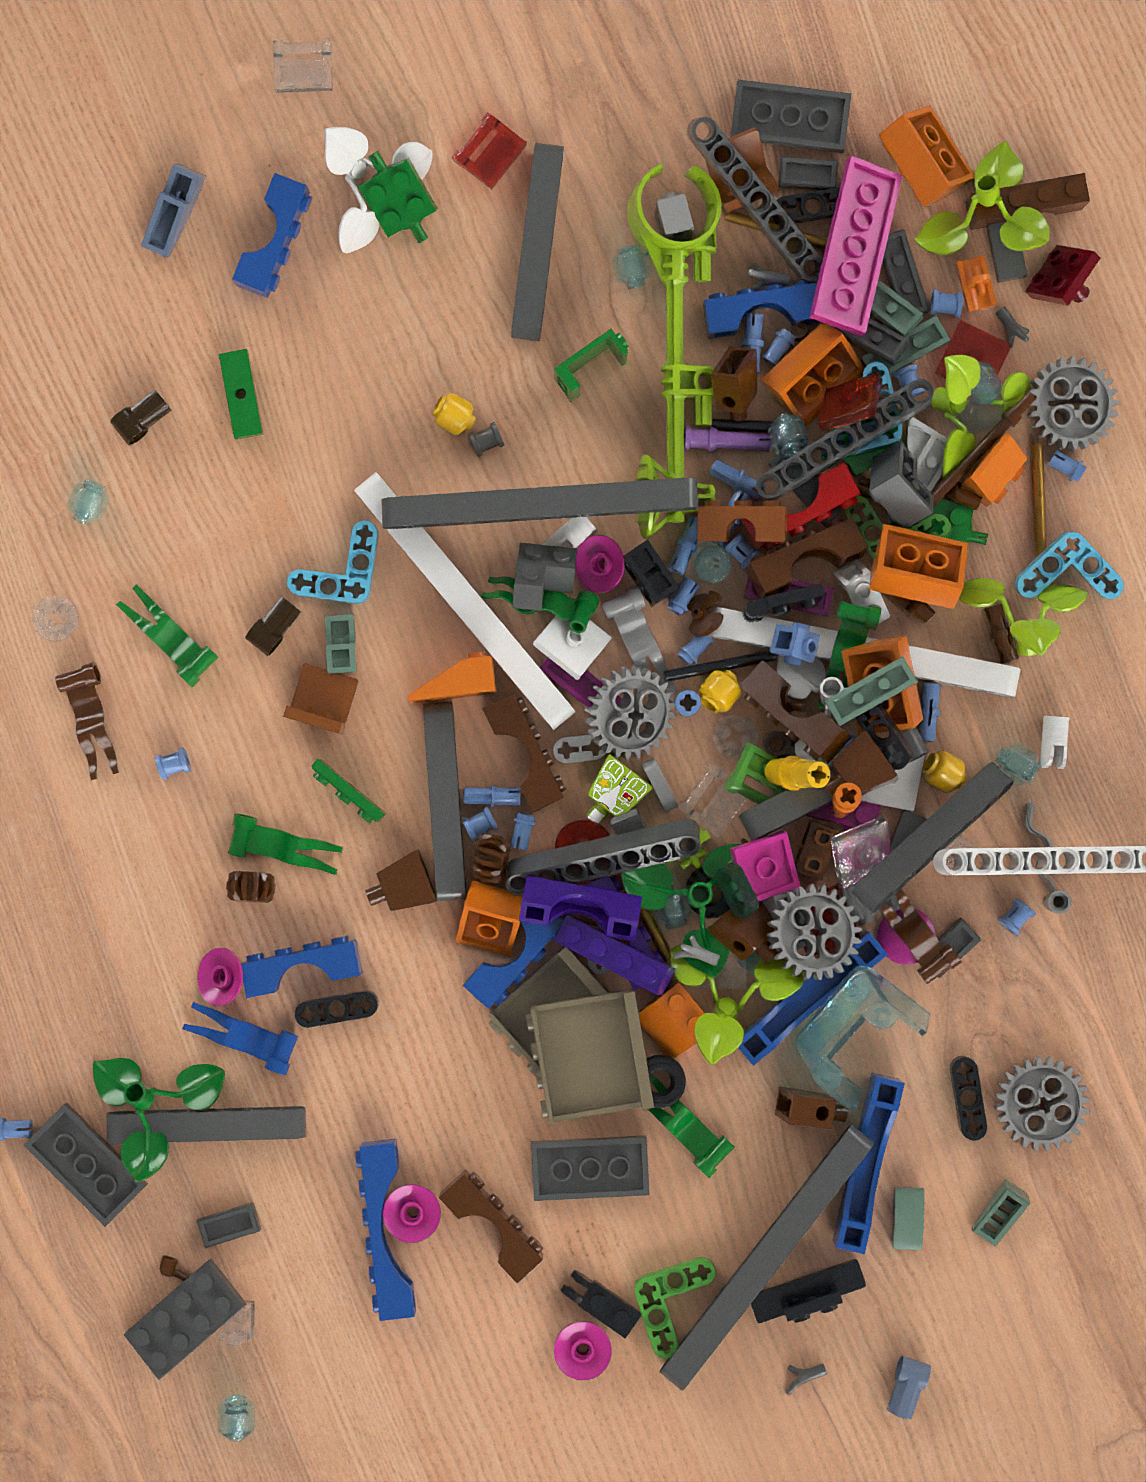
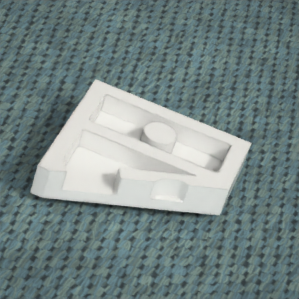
[906,417,947,492]

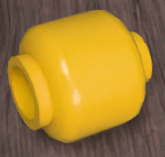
[432,392,476,435]
[699,670,742,713]
[922,750,967,793]

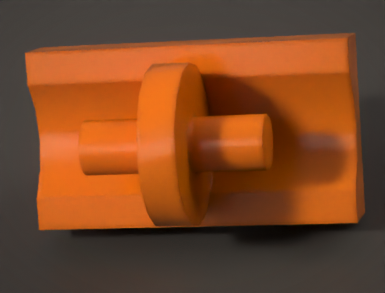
[955,254,997,313]

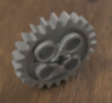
[1026,356,1119,451]
[585,665,676,760]
[767,884,862,981]
[994,1056,1090,1151]

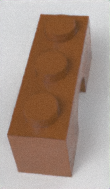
[697,500,788,542]

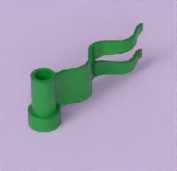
[481,576,599,633]
[116,584,219,688]
[817,601,881,709]
[228,813,343,875]
[648,1074,735,1178]

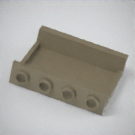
[488,946,643,1077]
[526,989,654,1125]

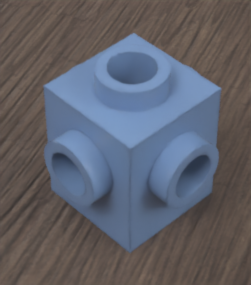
[770,622,820,666]

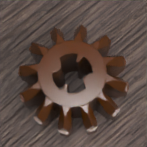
[472,834,511,884]
[226,871,276,903]

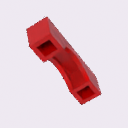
[742,463,861,551]

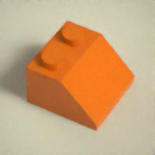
[961,432,1028,507]
[455,880,523,957]
[638,980,705,1059]

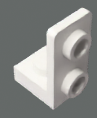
[833,559,890,624]

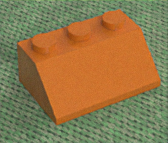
[879,105,975,207]
[761,322,865,429]
[869,524,968,609]
[841,635,923,735]

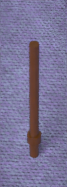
[913,392,1036,525]

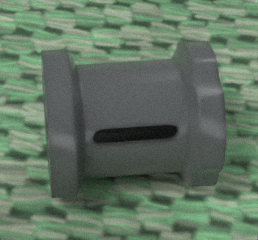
[468,422,504,457]

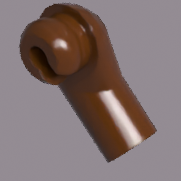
[945,481,982,510]

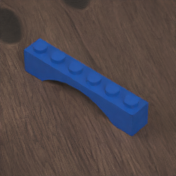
[739,930,888,1066]
[832,1072,905,1255]
[355,1138,416,1321]

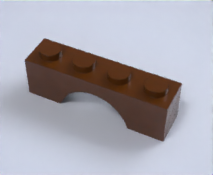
[965,173,1090,230]
[746,518,868,599]
[740,660,852,763]
[482,693,566,813]
[439,1169,543,1284]

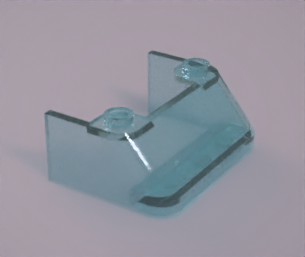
[795,965,930,1113]

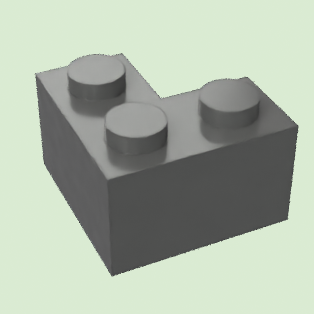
[869,441,934,529]
[513,542,577,611]

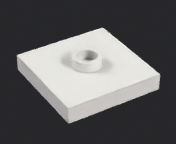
[532,616,612,680]
[861,755,925,811]

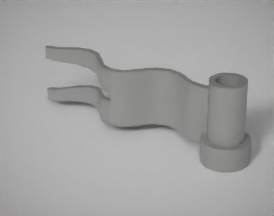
[601,585,677,697]
[1024,802,1071,914]

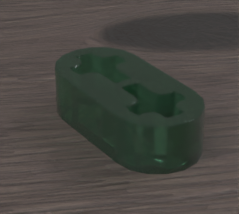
[716,863,759,919]

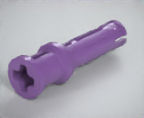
[684,425,771,453]

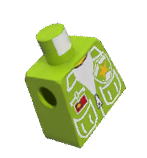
[586,754,653,826]

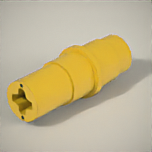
[765,756,830,790]

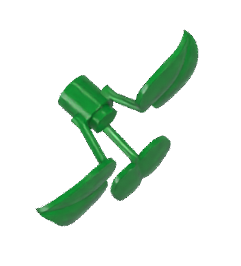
[621,844,741,977]
[93,1058,225,1182]

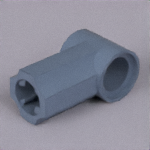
[887,1355,931,1419]

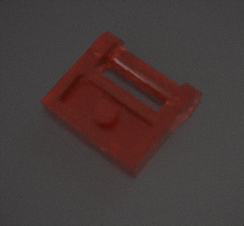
[451,112,527,190]

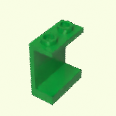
[554,329,629,402]

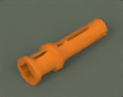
[831,783,862,818]

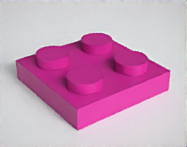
[730,830,801,905]

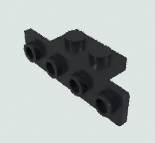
[751,1259,866,1323]

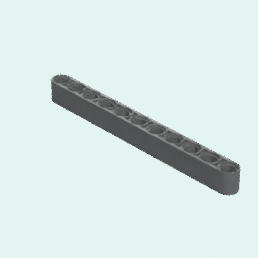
[381,478,698,529]
[659,1124,875,1391]

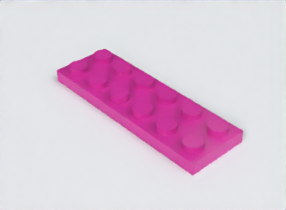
[809,156,902,336]

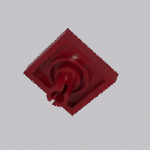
[1025,245,1101,306]

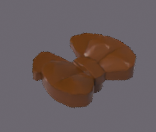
[687,590,724,637]

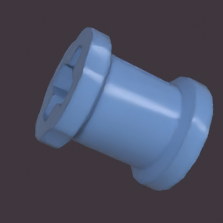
[930,289,963,318]
[893,364,926,398]
[723,532,761,570]
[674,690,701,717]
[155,747,191,780]
[462,806,499,842]
[997,898,1036,936]

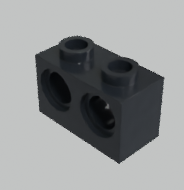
[623,539,680,608]

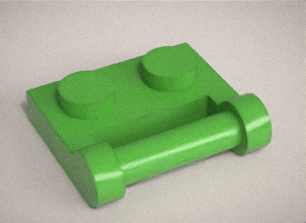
[725,743,788,804]

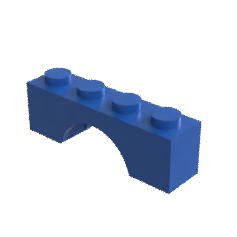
[232,173,312,298]
[703,280,820,339]
[463,916,564,1009]
[241,936,363,998]

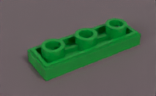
[219,349,264,440]
[311,758,387,823]

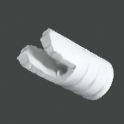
[543,517,597,548]
[1040,716,1069,769]

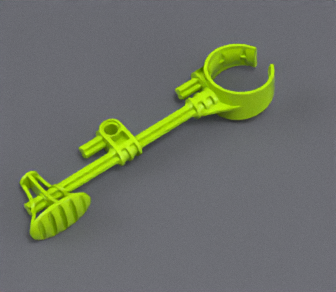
[627,163,721,539]

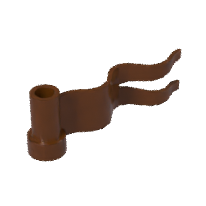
[55,662,119,781]
[880,889,962,984]

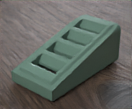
[972,1180,1030,1247]

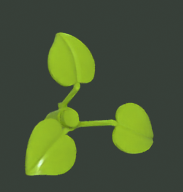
[915,141,1050,255]
[931,355,1031,479]
[959,578,1088,656]
[670,944,804,1065]

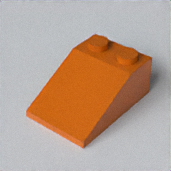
[408,651,497,704]

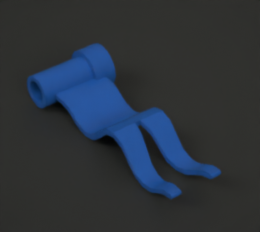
[182,1002,298,1075]

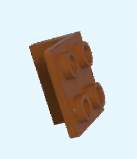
[706,128,779,213]
[283,663,358,734]

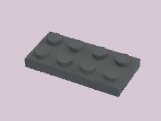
[730,79,851,153]
[24,1103,148,1227]
[531,1136,649,1201]
[123,1259,247,1380]

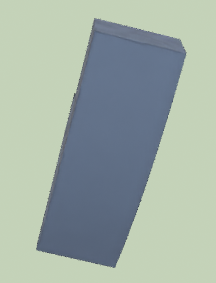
[141,164,206,258]

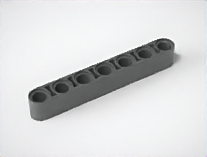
[687,117,823,281]
[511,143,564,341]
[756,379,933,501]
[423,702,467,902]
[739,727,929,841]
[852,762,1014,913]
[506,819,701,896]
[106,1106,306,1144]

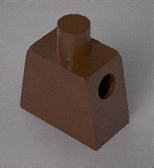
[710,346,757,421]
[823,730,898,798]
[365,849,437,911]
[708,899,779,964]
[775,1086,848,1129]

